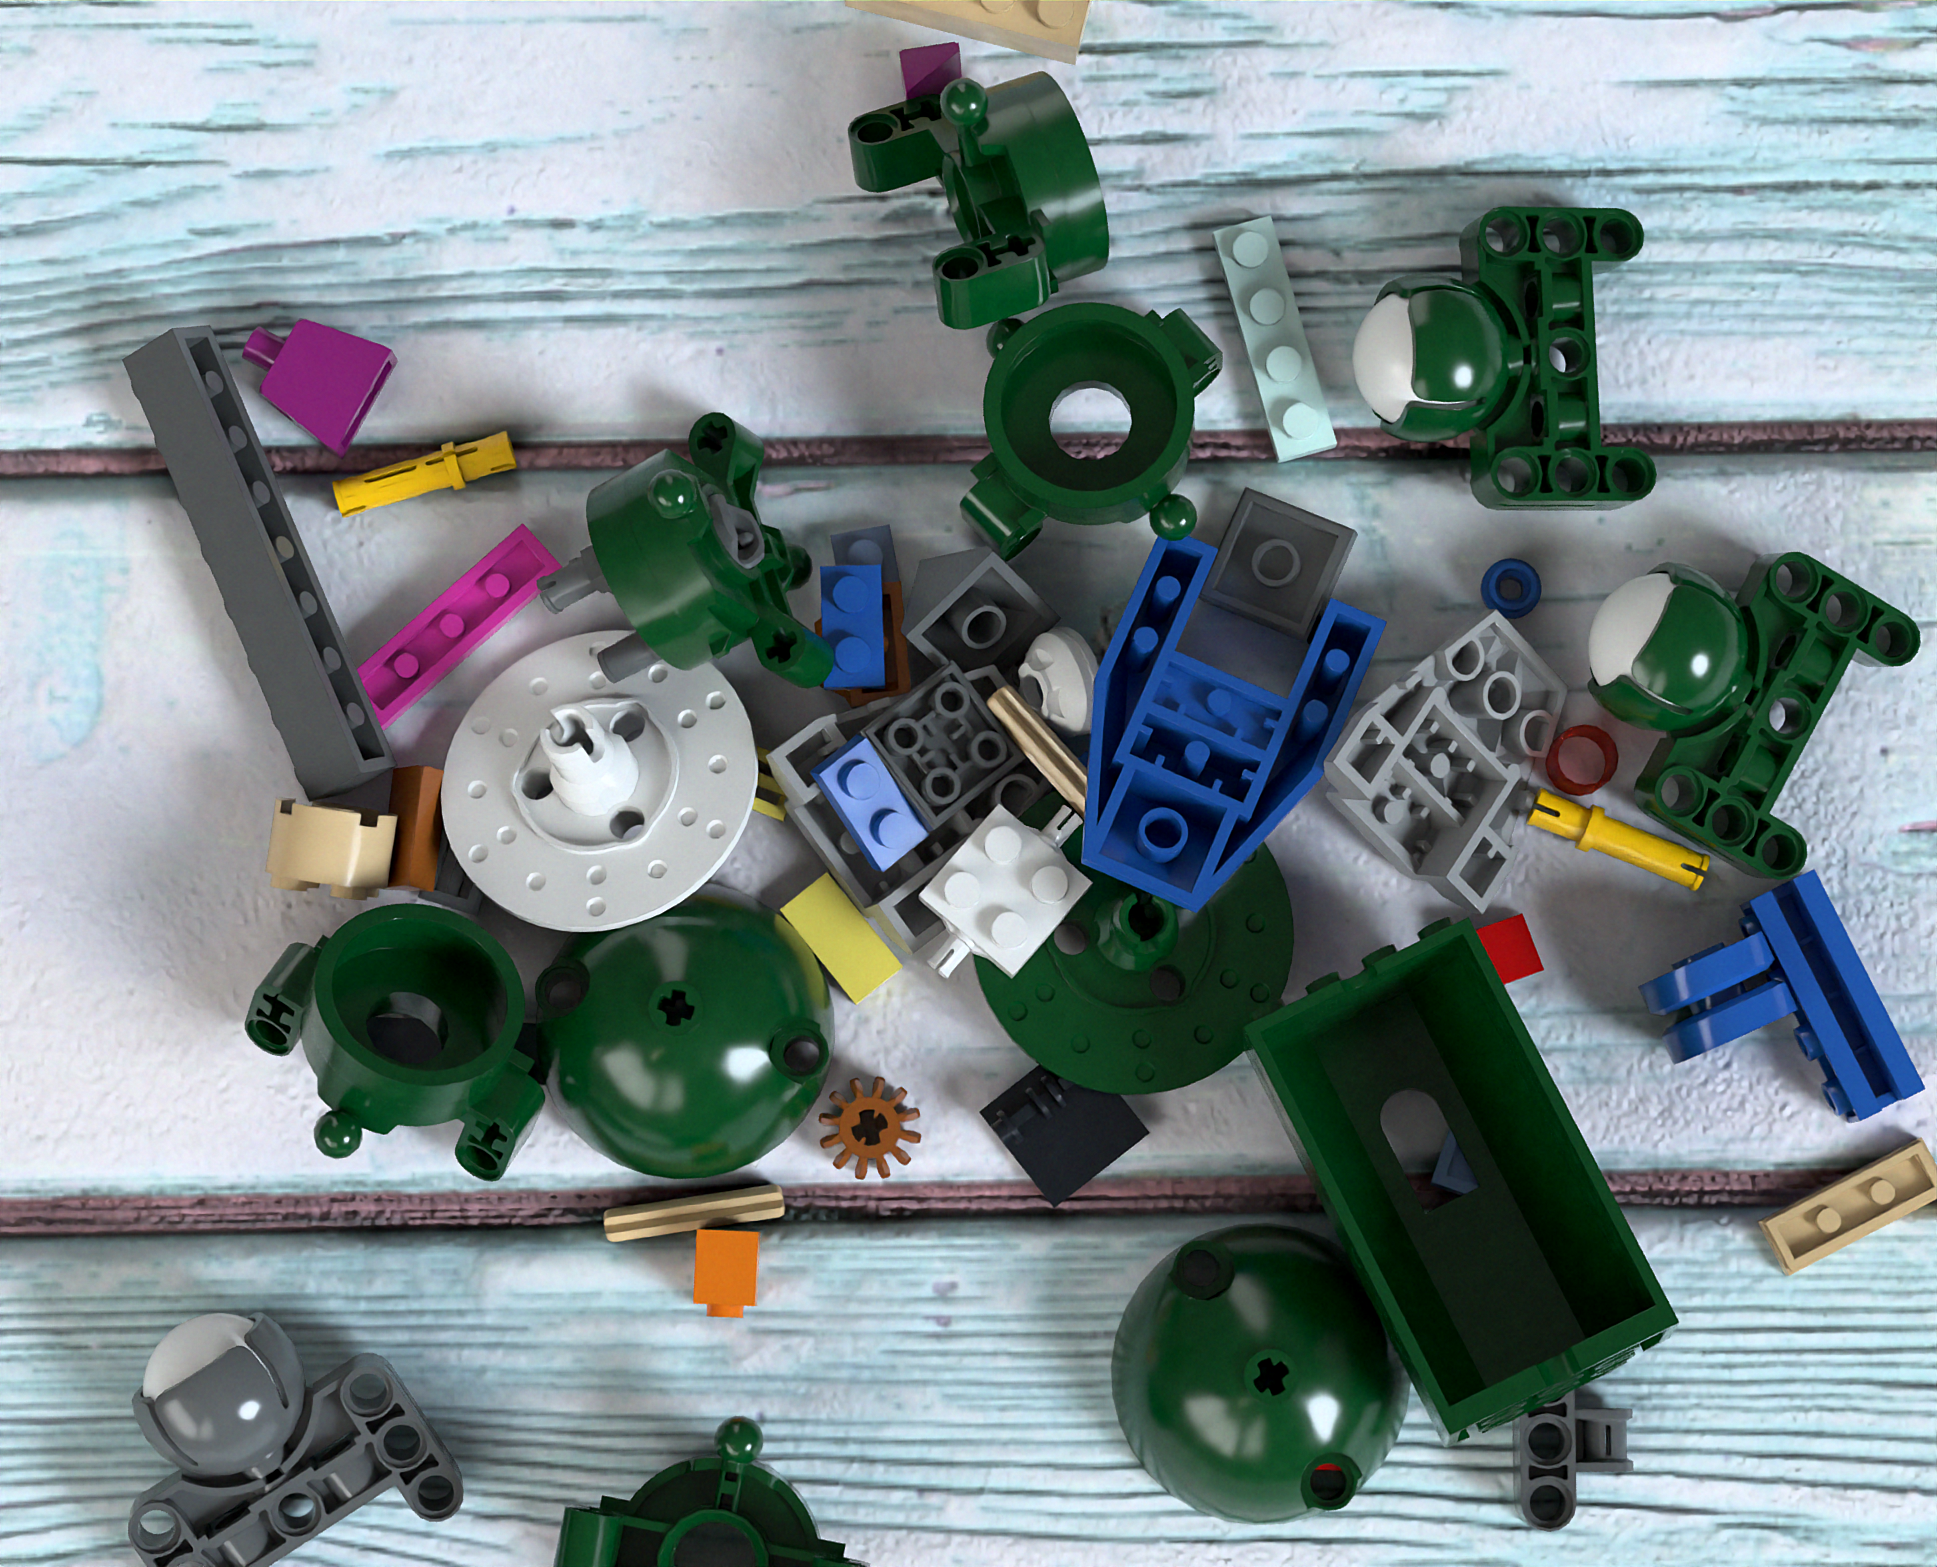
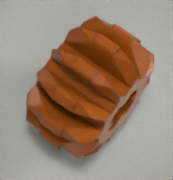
[818,1076,921,1180]

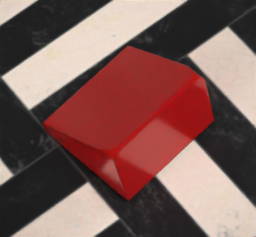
[1476,913,1544,985]

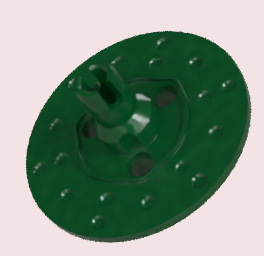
[972,790,1294,1095]

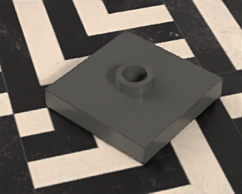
[1198,487,1358,644]

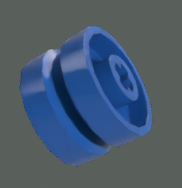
[1638,931,1798,1065]

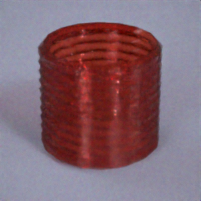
[1545,724,1619,796]

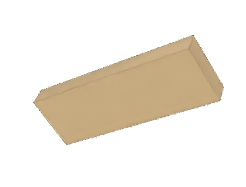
[1757,1137,1937,1276]

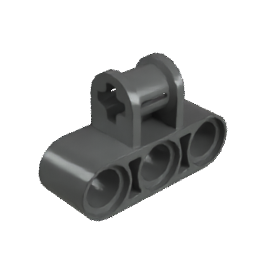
[1512,1390,1634,1532]

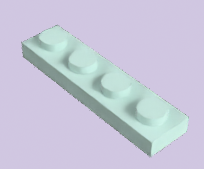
[1212,215,1337,463]

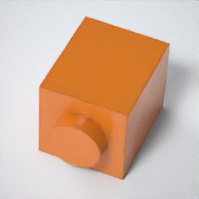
[693,1229,761,1318]

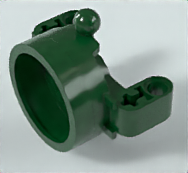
[847,71,1109,330]
[959,302,1223,562]
[245,903,545,1182]
[553,1416,870,1567]

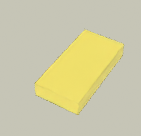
[780,872,903,1005]

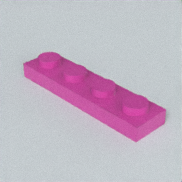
[357,523,562,731]

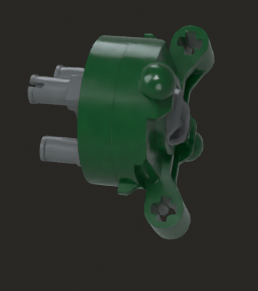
[537,412,834,689]

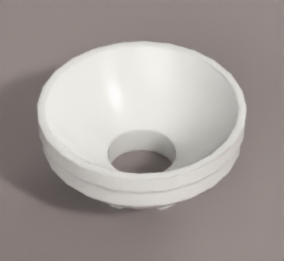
[1018,627,1099,737]

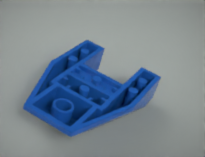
[1081,536,1387,913]

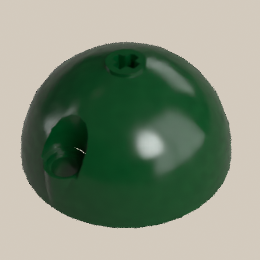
[535,882,835,1179]
[1111,1223,1411,1525]

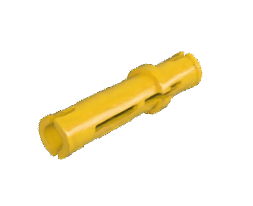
[332,431,518,518]
[1526,788,1710,892]

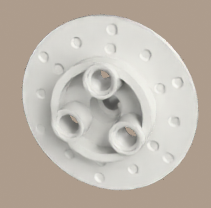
[441,630,758,932]

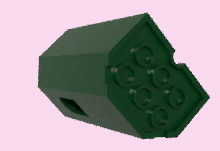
[1243,917,1679,1448]

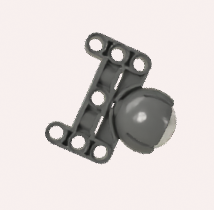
[128,1312,464,1567]

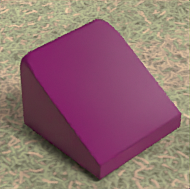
[899,42,962,101]

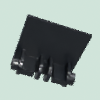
[979,1065,1150,1208]

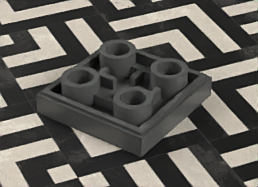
[855,660,1026,832]

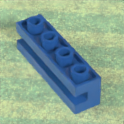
[1738,869,1926,1123]

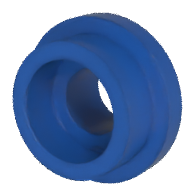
[1480,558,1542,619]

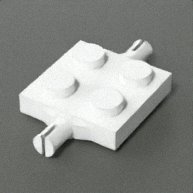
[918,804,1093,979]

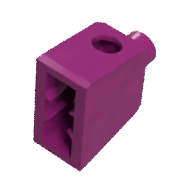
[242,318,398,459]

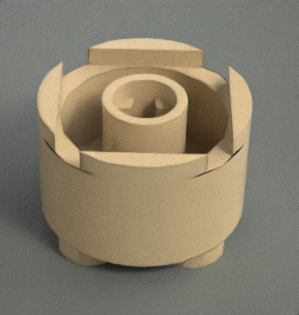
[265,798,398,901]

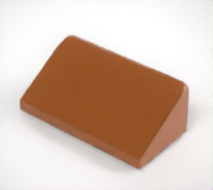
[383,765,444,892]

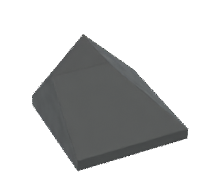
[901,546,1062,676]

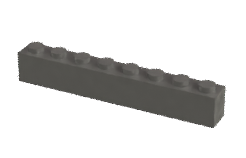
[122,325,398,802]

